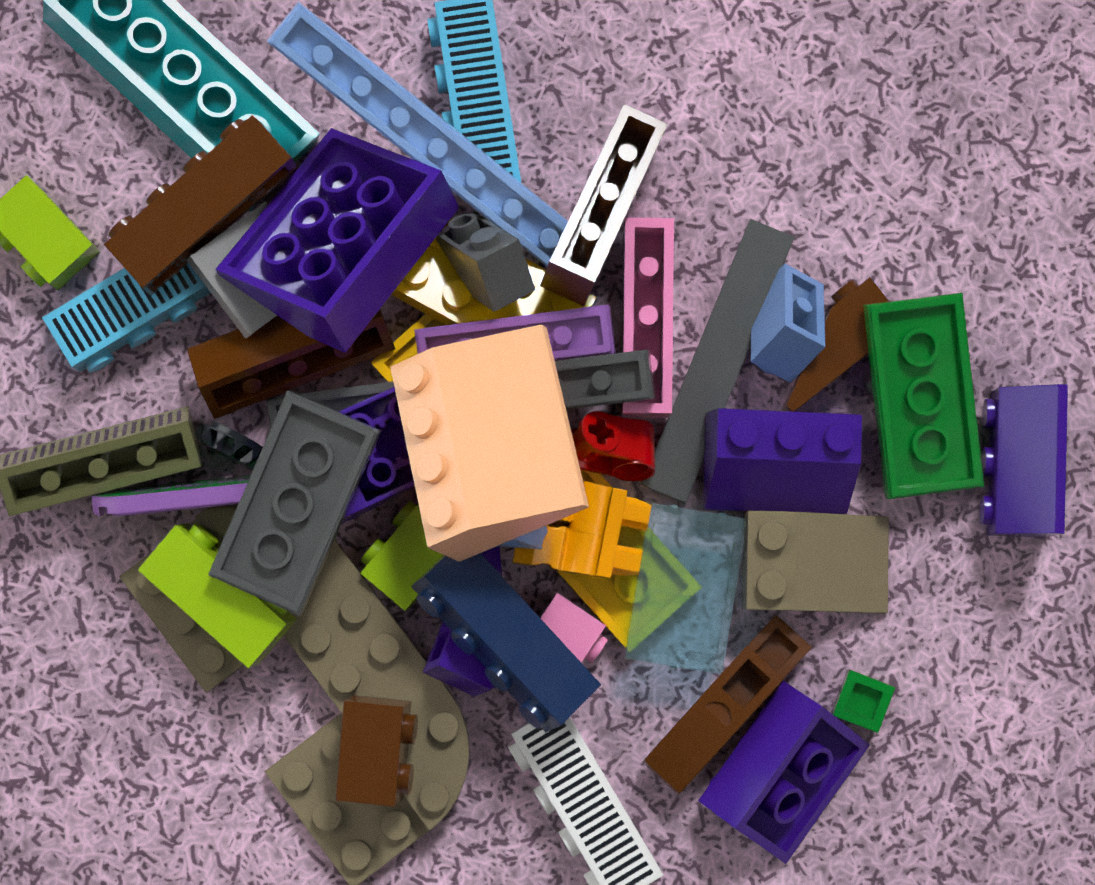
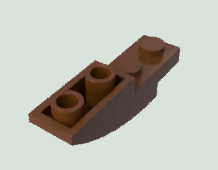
[642,615,812,795]

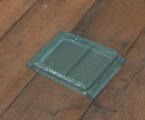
[625,503,747,674]

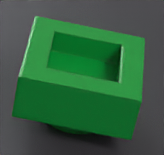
[831,669,896,733]

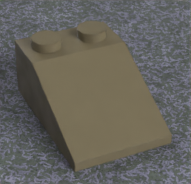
[742,511,889,613]

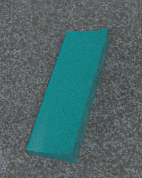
[43,0,320,212]

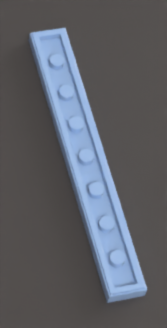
[267,1,568,267]

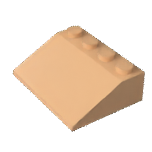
[390,324,589,562]

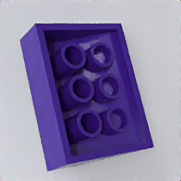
[215,128,459,353]

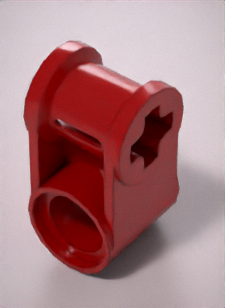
[571,411,655,482]

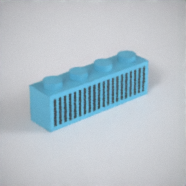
[427,0,521,182]
[42,263,214,373]

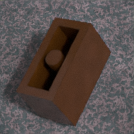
[336,695,418,807]

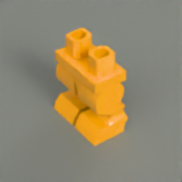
[511,481,652,579]

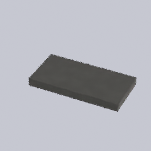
[208,390,381,616]

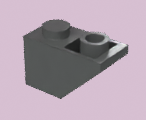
[436,212,536,312]

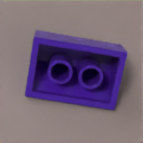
[980,384,1068,538]
[703,408,862,514]
[698,681,870,864]

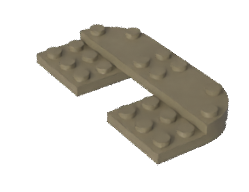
[119,504,470,885]

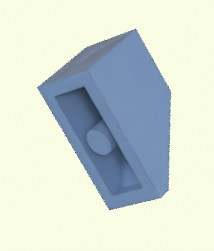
[751,263,825,383]

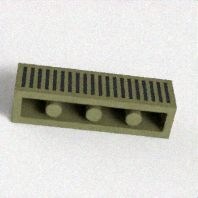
[0,406,201,517]

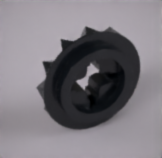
[195,421,263,470]

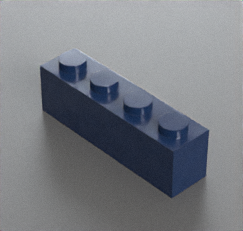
[411,553,601,733]

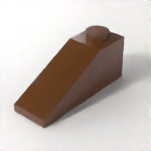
[782,277,890,412]

